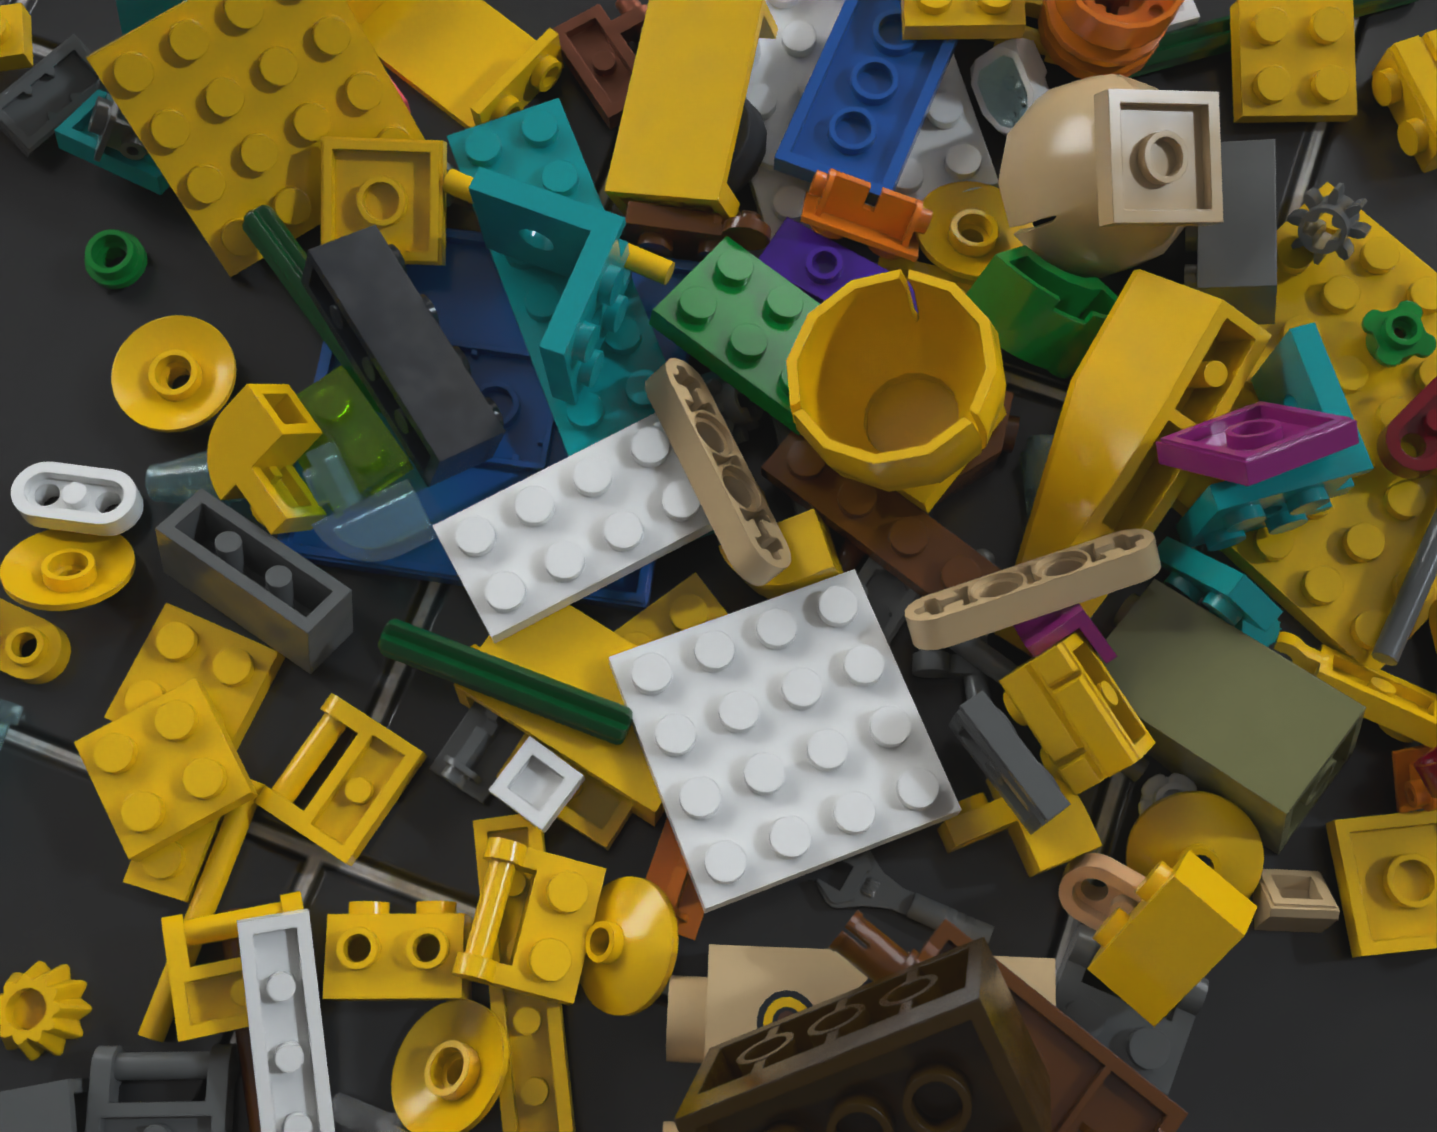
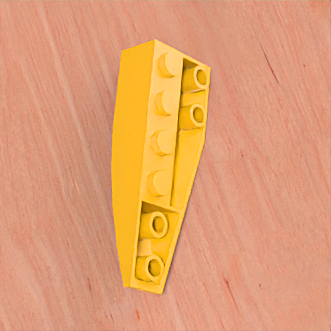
[994,269,1272,657]

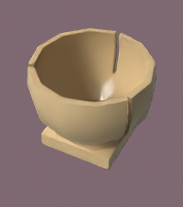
[998,74,1224,278]

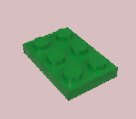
[649,236,820,436]

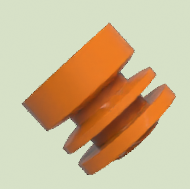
[1037,0,1184,79]

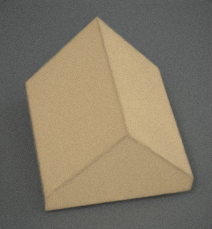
[1253,869,1340,933]

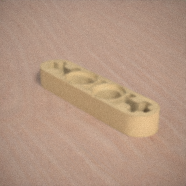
[645,358,791,586]
[905,529,1161,650]

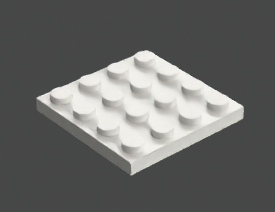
[609,569,962,913]

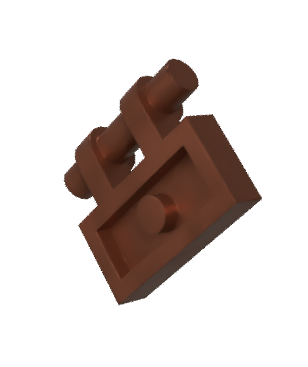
[553,0,648,130]

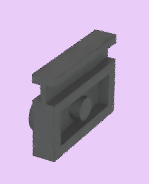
[948,690,1070,835]

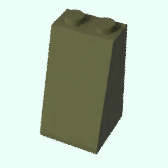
[1092,578,1366,855]

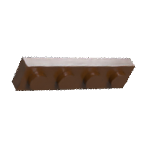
[761,431,1001,597]

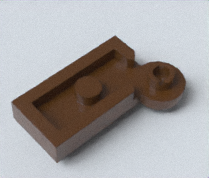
[625,201,772,262]

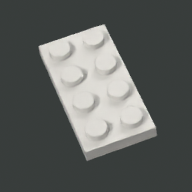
[433,413,713,644]

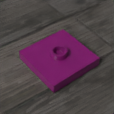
[1156,401,1359,486]

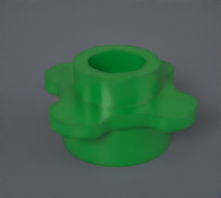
[1361,300,1436,368]

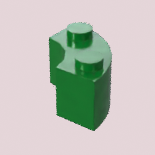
[966,245,1118,379]

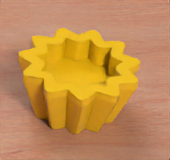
[0,961,92,1061]

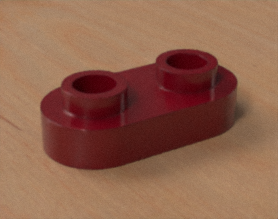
[1377,376,1437,479]

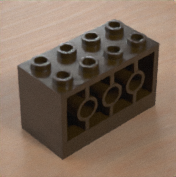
[674,937,1052,1132]

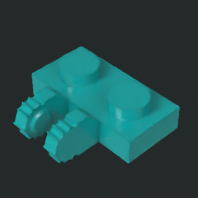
[1157,536,1283,647]

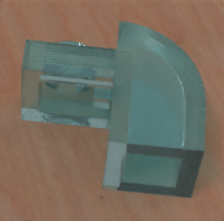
[303,442,437,561]

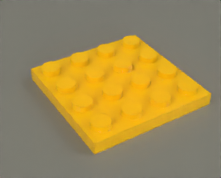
[86,0,425,278]

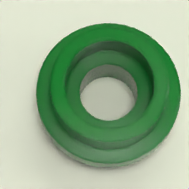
[84,229,147,289]

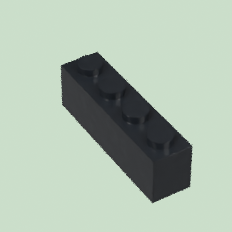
[301,225,506,488]

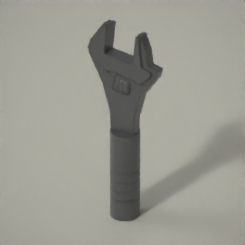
[815,850,995,944]

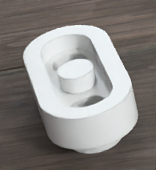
[11,461,144,536]

